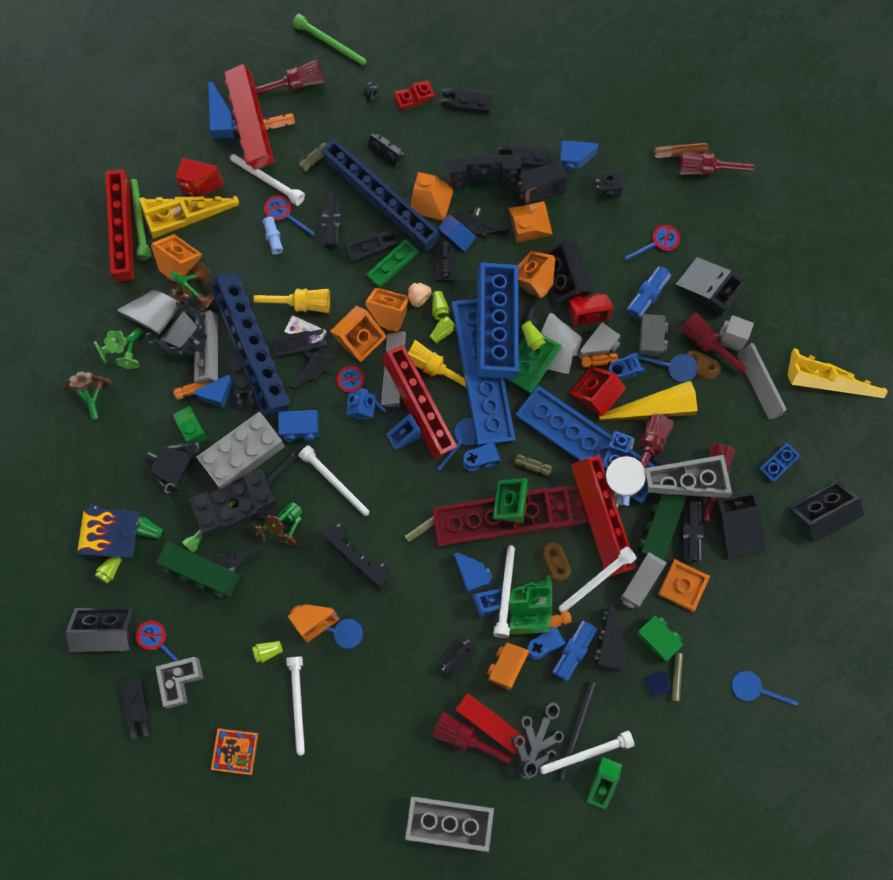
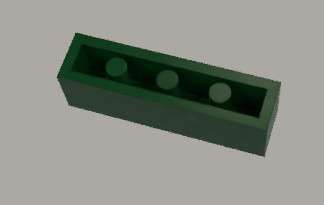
[638,493,687,561]
[156,542,241,598]

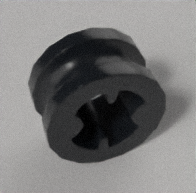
[363,82,380,100]

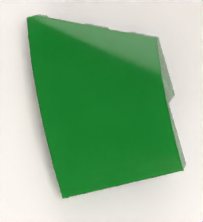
[508,575,552,635]

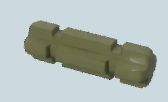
[299,143,327,171]
[514,455,552,476]

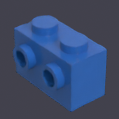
[279,410,319,441]

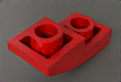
[393,81,435,111]

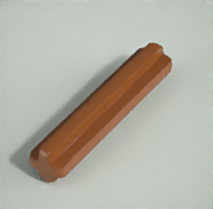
[654,143,708,158]

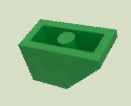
[173,406,207,444]
[587,758,622,810]

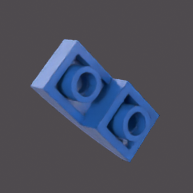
[603,431,633,472]
[760,443,801,482]

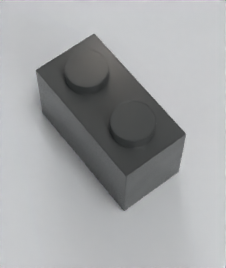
[639,314,668,357]

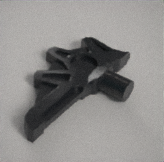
[458,207,509,237]
[518,297,541,344]
[290,345,336,388]
[215,547,261,581]

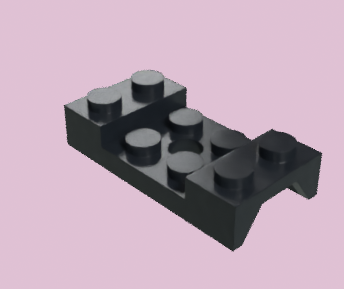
[447,154,522,190]
[189,468,278,538]
[321,521,392,592]

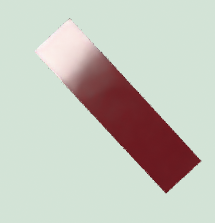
[432,486,590,547]

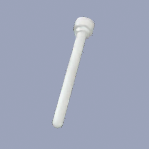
[230,155,305,206]
[298,445,369,516]
[493,545,515,638]
[559,546,637,613]
[286,657,305,756]
[540,731,634,774]

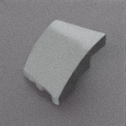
[117,290,181,334]
[541,313,582,374]

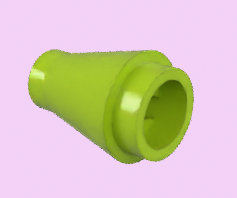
[432,291,450,320]
[429,316,455,343]
[521,321,545,351]
[94,557,122,584]
[252,641,283,663]

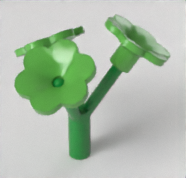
[94,327,143,369]

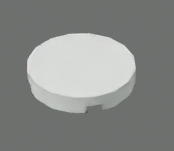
[606,456,646,496]

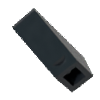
[594,605,626,671]

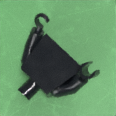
[145,297,207,356]
[145,442,200,498]

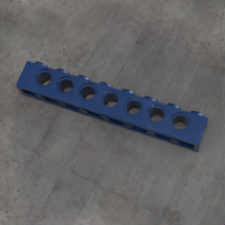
[321,138,439,253]
[210,273,290,417]

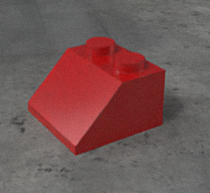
[176,158,224,197]
[568,293,613,328]
[568,366,626,416]

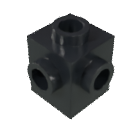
[595,170,623,198]

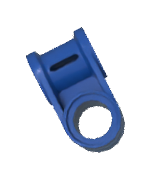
[607,353,645,381]
[463,443,501,472]
[527,626,566,660]

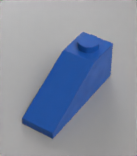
[208,82,237,139]

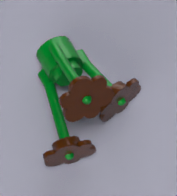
[251,502,302,547]

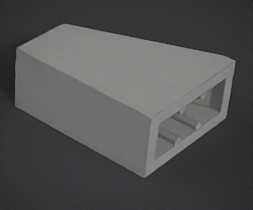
[620,552,666,609]

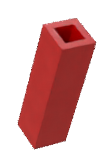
[456,693,527,755]

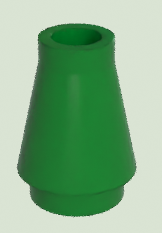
[136,517,164,540]

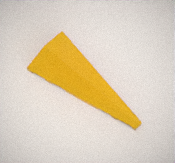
[139,196,239,239]
[788,348,888,398]
[598,381,697,422]

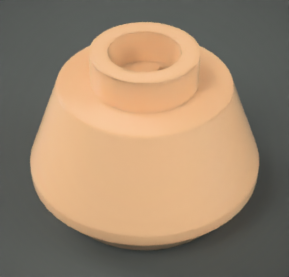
[408,283,432,307]

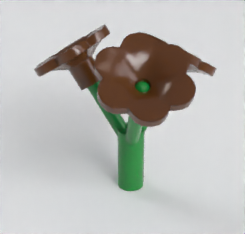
[169,263,214,312]
[61,371,112,420]

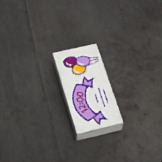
[284,316,326,348]

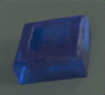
[645,671,673,697]

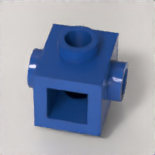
[346,389,376,420]

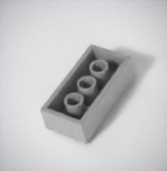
[197,412,285,489]
[405,797,494,852]

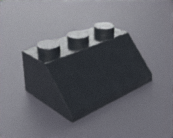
[543,240,593,307]
[788,480,864,543]
[66,607,134,652]

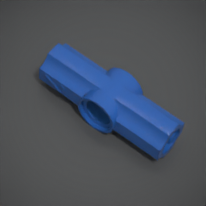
[627,266,671,319]
[553,621,597,681]

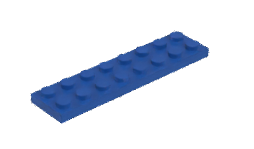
[451,299,515,446]
[516,385,656,504]

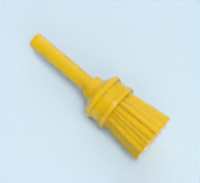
[254,288,330,313]
[408,340,466,387]

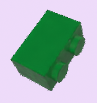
[636,615,684,663]

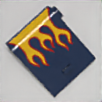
[77,505,139,558]

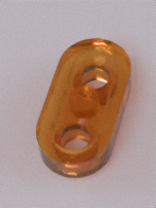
[686,351,721,379]
[543,542,571,581]

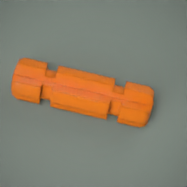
[263,113,295,130]
[581,353,618,368]
[174,383,210,400]
[550,611,571,629]

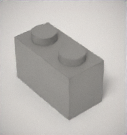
[719,315,754,352]

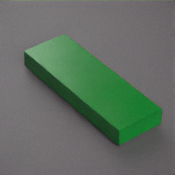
[366,239,419,288]

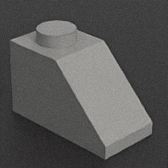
[578,323,620,359]

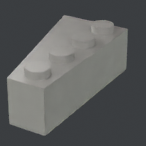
[645,455,732,498]

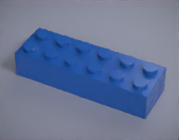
[477,263,519,379]

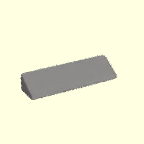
[194,310,218,384]
[381,331,406,407]
[737,343,786,420]

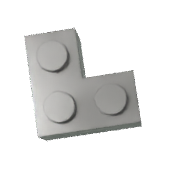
[156,657,203,708]

